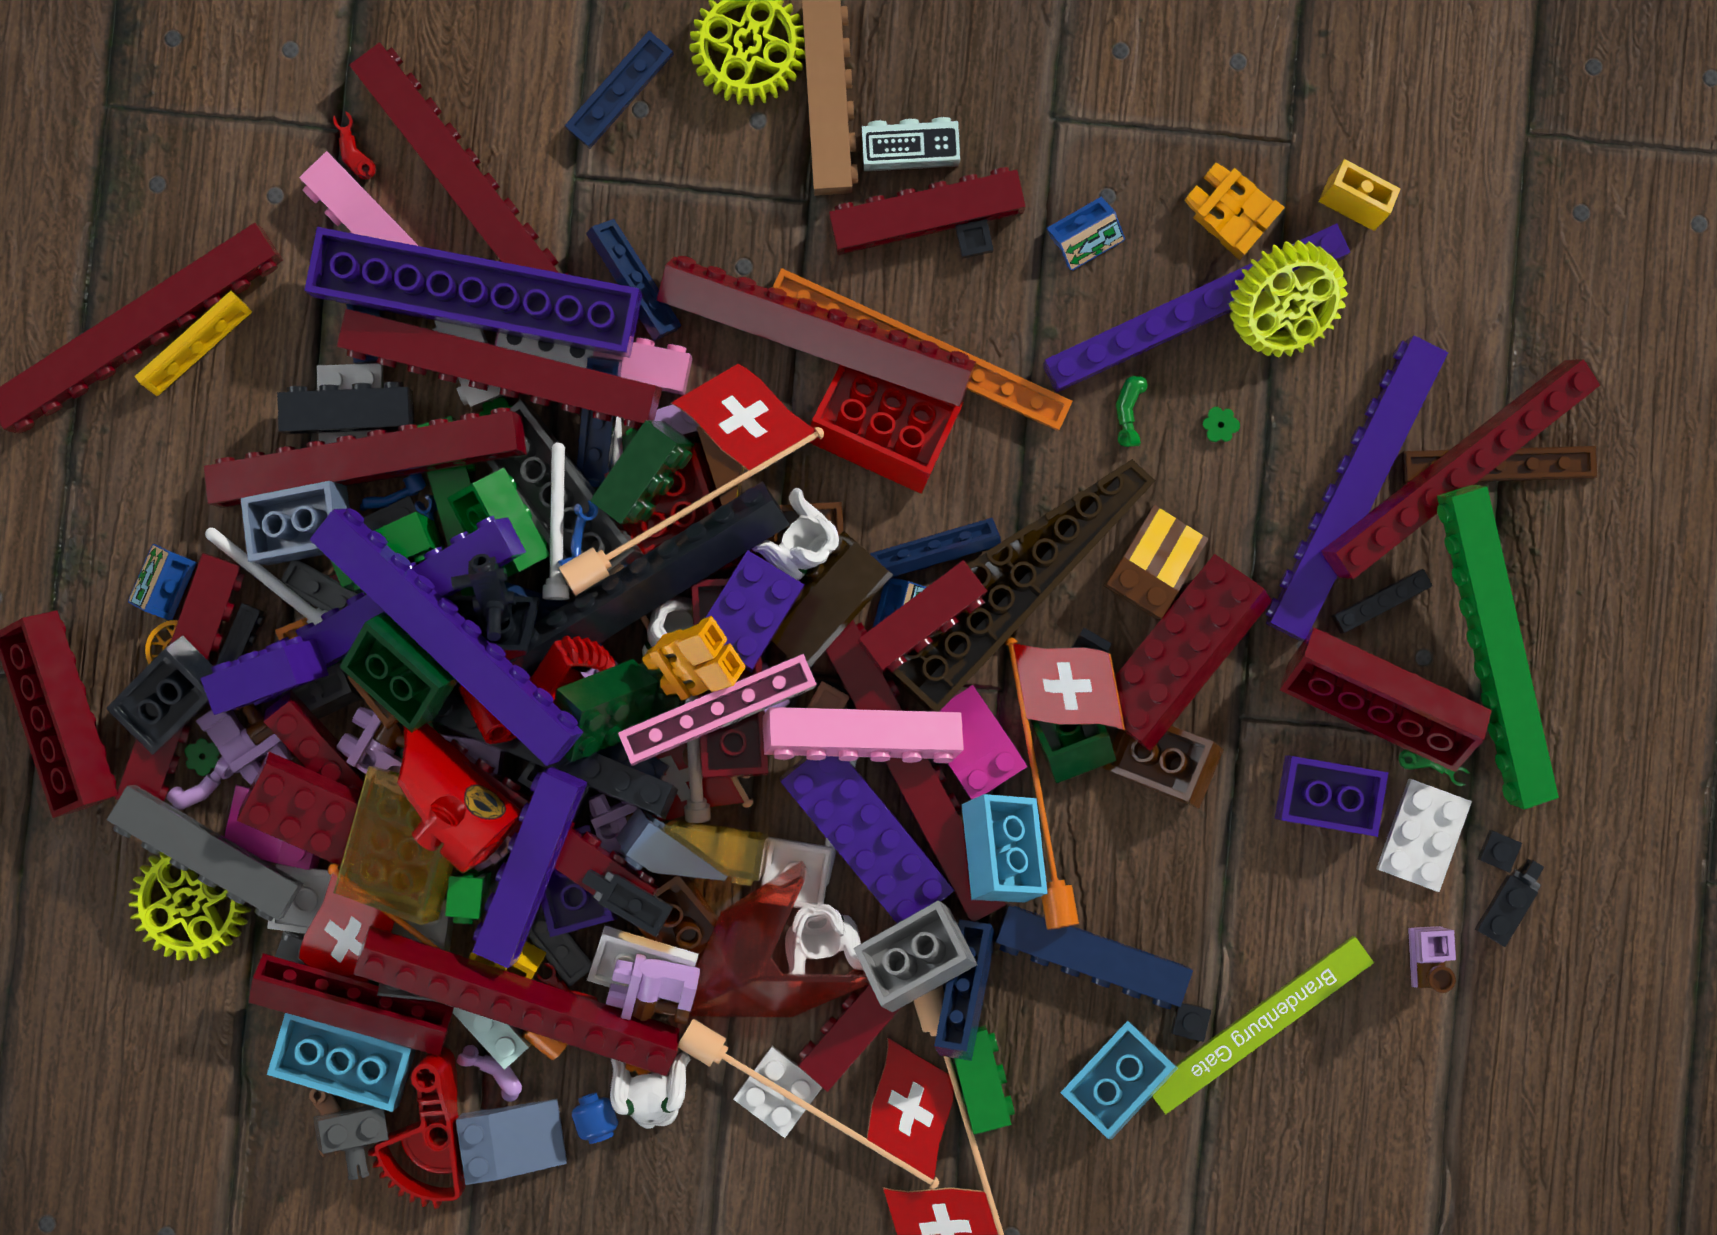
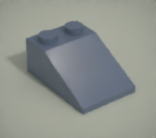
[616,808,728,881]
[456,1099,567,1185]

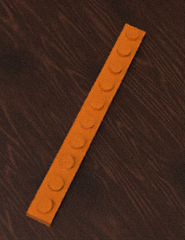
[773,268,1073,431]

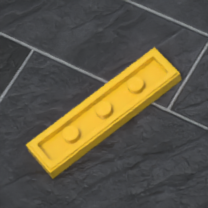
[135,291,252,396]

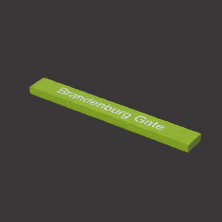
[1152,936,1374,1115]

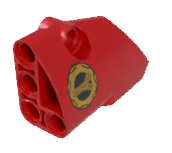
[397,723,522,873]

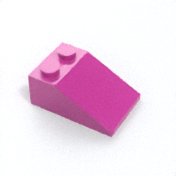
[940,685,1028,800]
[225,785,320,870]

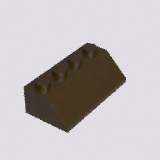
[771,531,893,668]

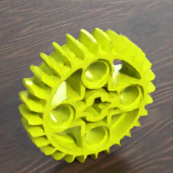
[689,0,806,105]
[1229,240,1348,358]
[129,852,252,961]

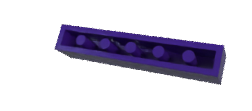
[472,767,588,968]

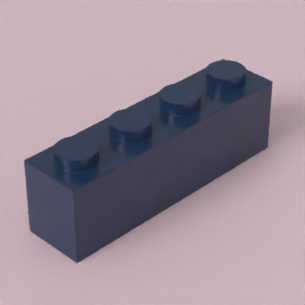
[934,919,996,1061]

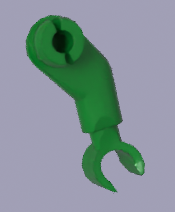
[1115,376,1148,447]
[1398,749,1470,786]

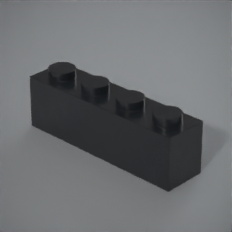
[277,382,414,435]

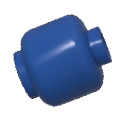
[571,1092,618,1144]

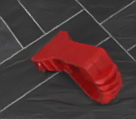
[459,635,616,744]
[368,1047,466,1209]

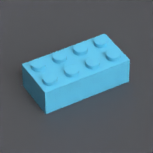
[267,1013,416,1112]

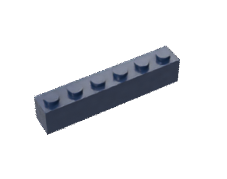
[995,903,1193,1009]

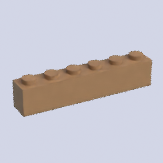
[802,0,858,196]

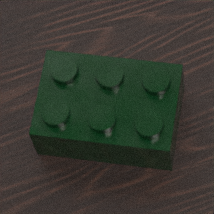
[590,420,695,524]
[340,611,458,732]
[554,659,658,762]

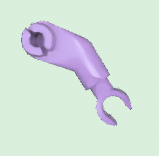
[167,756,234,810]
[456,1045,522,1102]

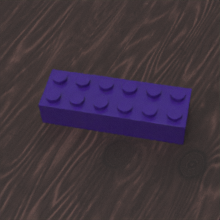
[779,756,954,923]

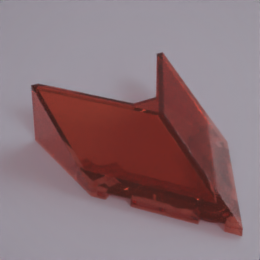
[689,861,870,1017]

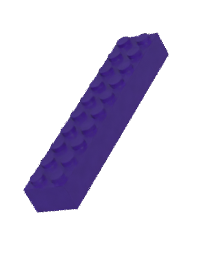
[304,227,642,358]

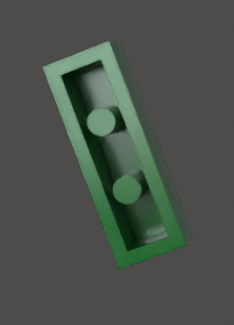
[445,869,492,924]
[954,1025,1015,1134]

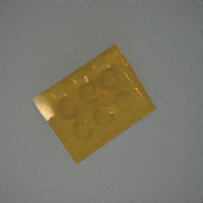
[333,766,453,925]
[664,819,770,886]

